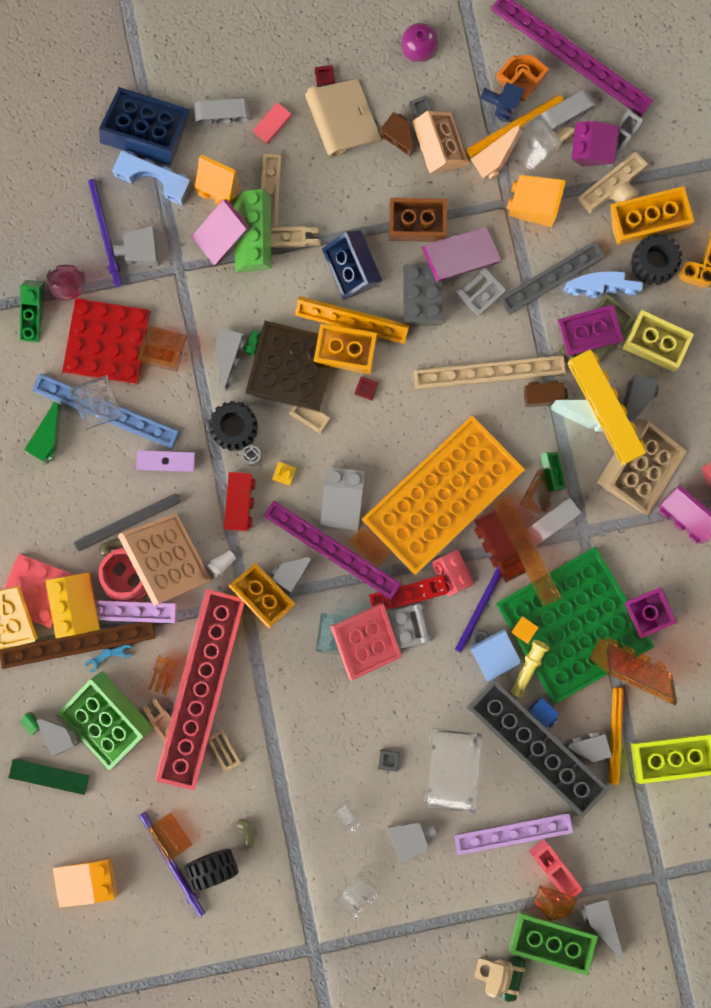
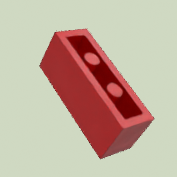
[224,472,256,533]

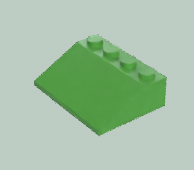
[57,671,154,771]

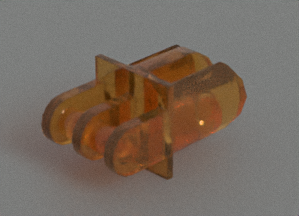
[148,655,178,695]

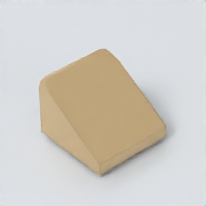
[550,126,575,147]

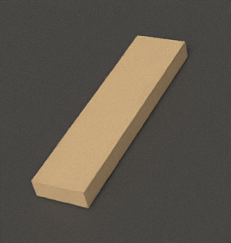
[261,154,282,228]

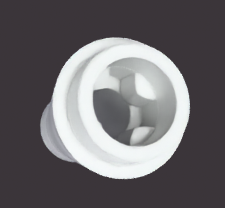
[207,550,236,577]

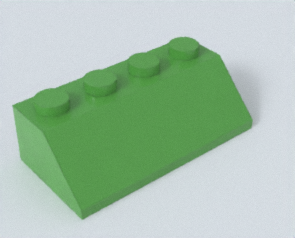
[234,189,272,273]

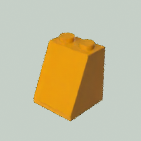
[506,175,566,227]

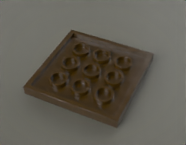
[245,320,331,412]

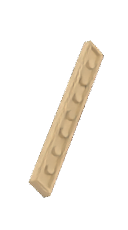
[413,355,566,390]

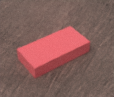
[253,103,291,144]

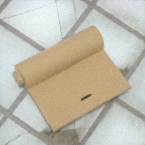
[305,79,381,158]

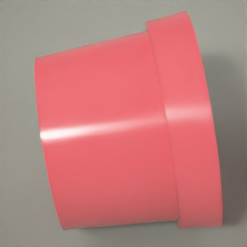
[99,547,148,602]

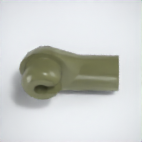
[99,538,123,557]
[237,819,256,847]

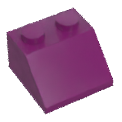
[571,121,620,166]
[625,587,678,639]

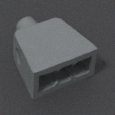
[113,226,159,266]
[388,821,437,864]

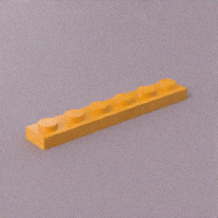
[295,296,409,344]

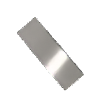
[605,110,644,168]
[521,498,581,549]

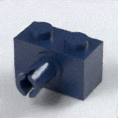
[480,82,524,122]

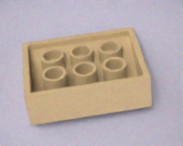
[597,418,687,515]

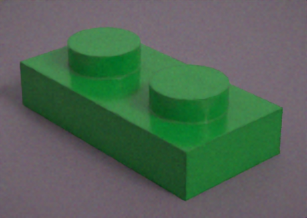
[541,452,566,492]

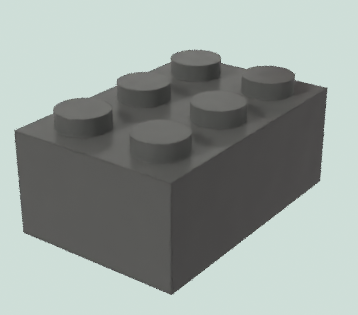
[403,265,443,326]

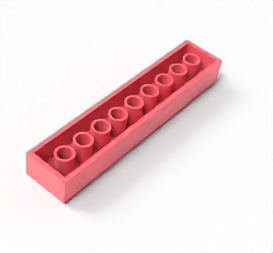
[155,589,244,791]

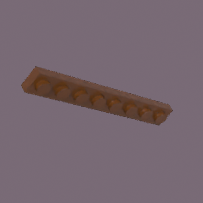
[0,622,156,669]

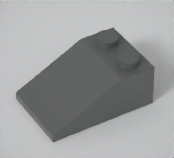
[623,374,659,422]

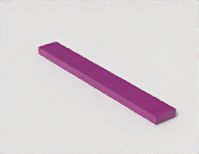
[263,501,402,600]

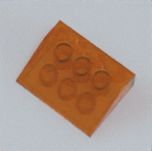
[590,637,677,706]

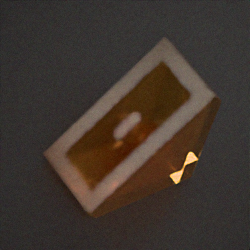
[534,885,577,921]

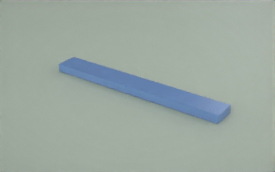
[32,374,180,449]

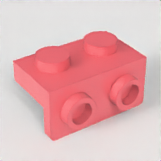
[432,550,475,596]

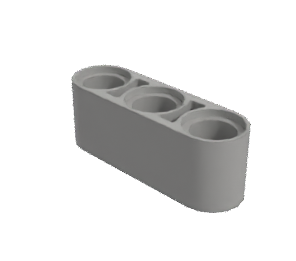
[540,89,596,133]
[195,98,250,125]

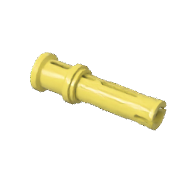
[511,640,549,697]

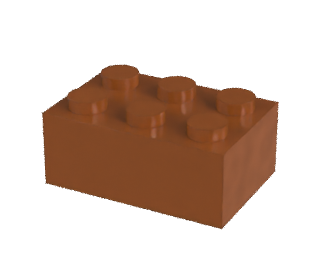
[389,198,447,242]

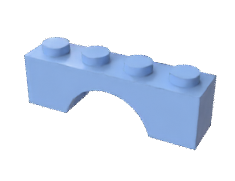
[112,151,192,205]

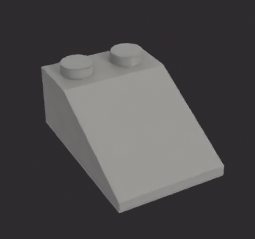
[320,467,365,531]

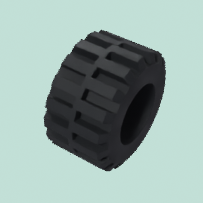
[631,233,682,285]
[209,401,258,451]
[184,849,239,891]

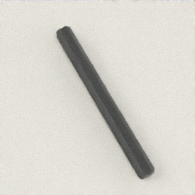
[74,493,181,551]

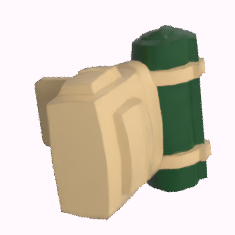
[474,956,526,1002]

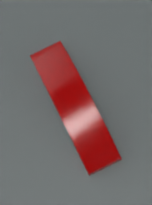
[369,575,448,610]

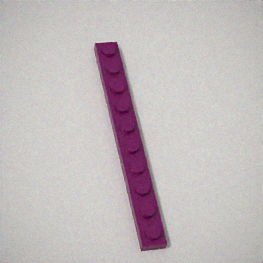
[491,0,653,117]

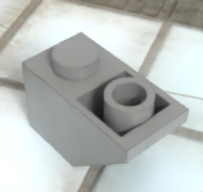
[565,731,612,762]

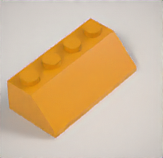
[610,186,694,246]

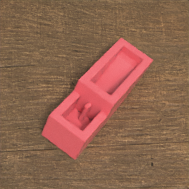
[529,839,583,902]

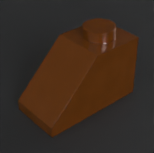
[380,112,413,157]

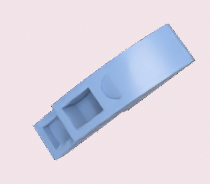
[563,272,643,298]

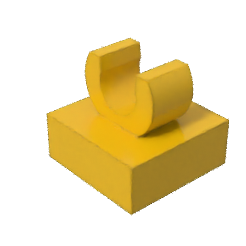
[272,462,297,486]

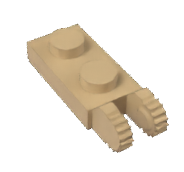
[271,226,321,248]
[142,698,171,742]

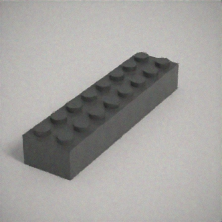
[466,679,610,818]

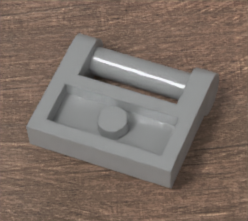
[455,268,506,317]
[389,603,432,649]

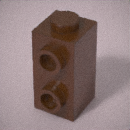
[524,380,568,407]

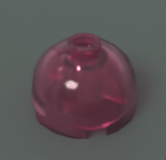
[46,264,85,301]

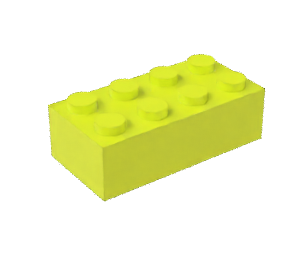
[630,734,711,784]

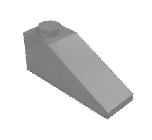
[581,897,624,959]

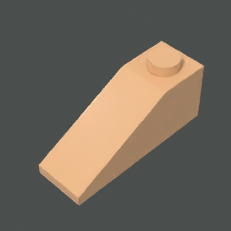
[471,125,522,180]

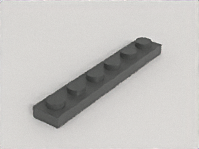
[499,241,605,316]

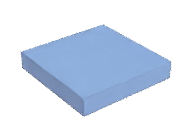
[470,629,521,682]

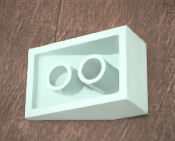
[551,400,603,432]

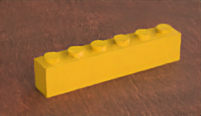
[567,349,646,466]

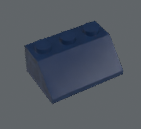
[322,230,383,300]

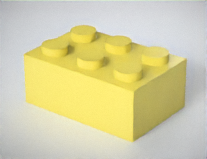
[622,310,694,372]

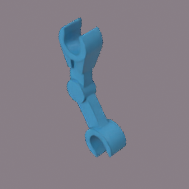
[84,645,133,672]

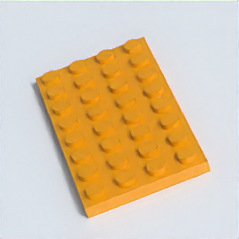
[362,415,525,575]

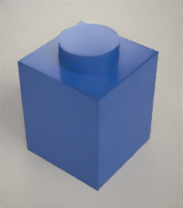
[527,697,559,728]

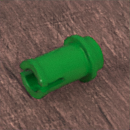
[244,330,261,356]

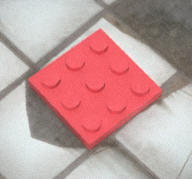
[4,554,73,628]
[330,603,402,680]

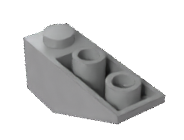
[215,328,246,391]

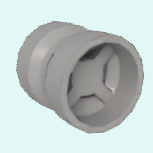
[242,445,262,466]

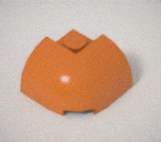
[496,54,549,102]

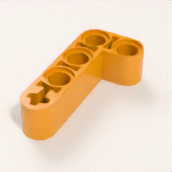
[679,230,711,288]

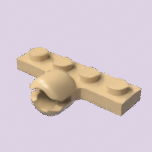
[578,152,648,213]

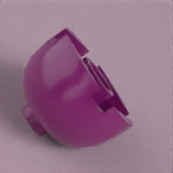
[401,23,438,62]

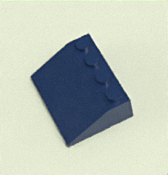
[99,87,190,165]

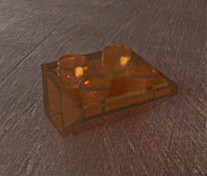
[138,326,187,372]

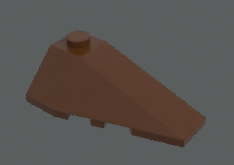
[520,469,552,515]

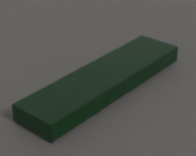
[8,758,90,795]

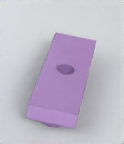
[136,450,195,472]

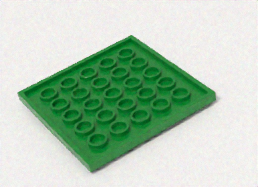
[496,546,654,705]

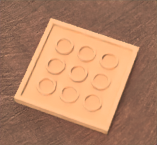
[118,513,212,606]

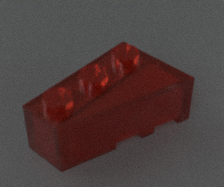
[474,510,526,583]

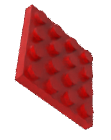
[62,298,151,385]

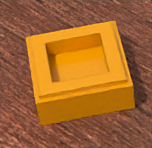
[511,616,539,644]

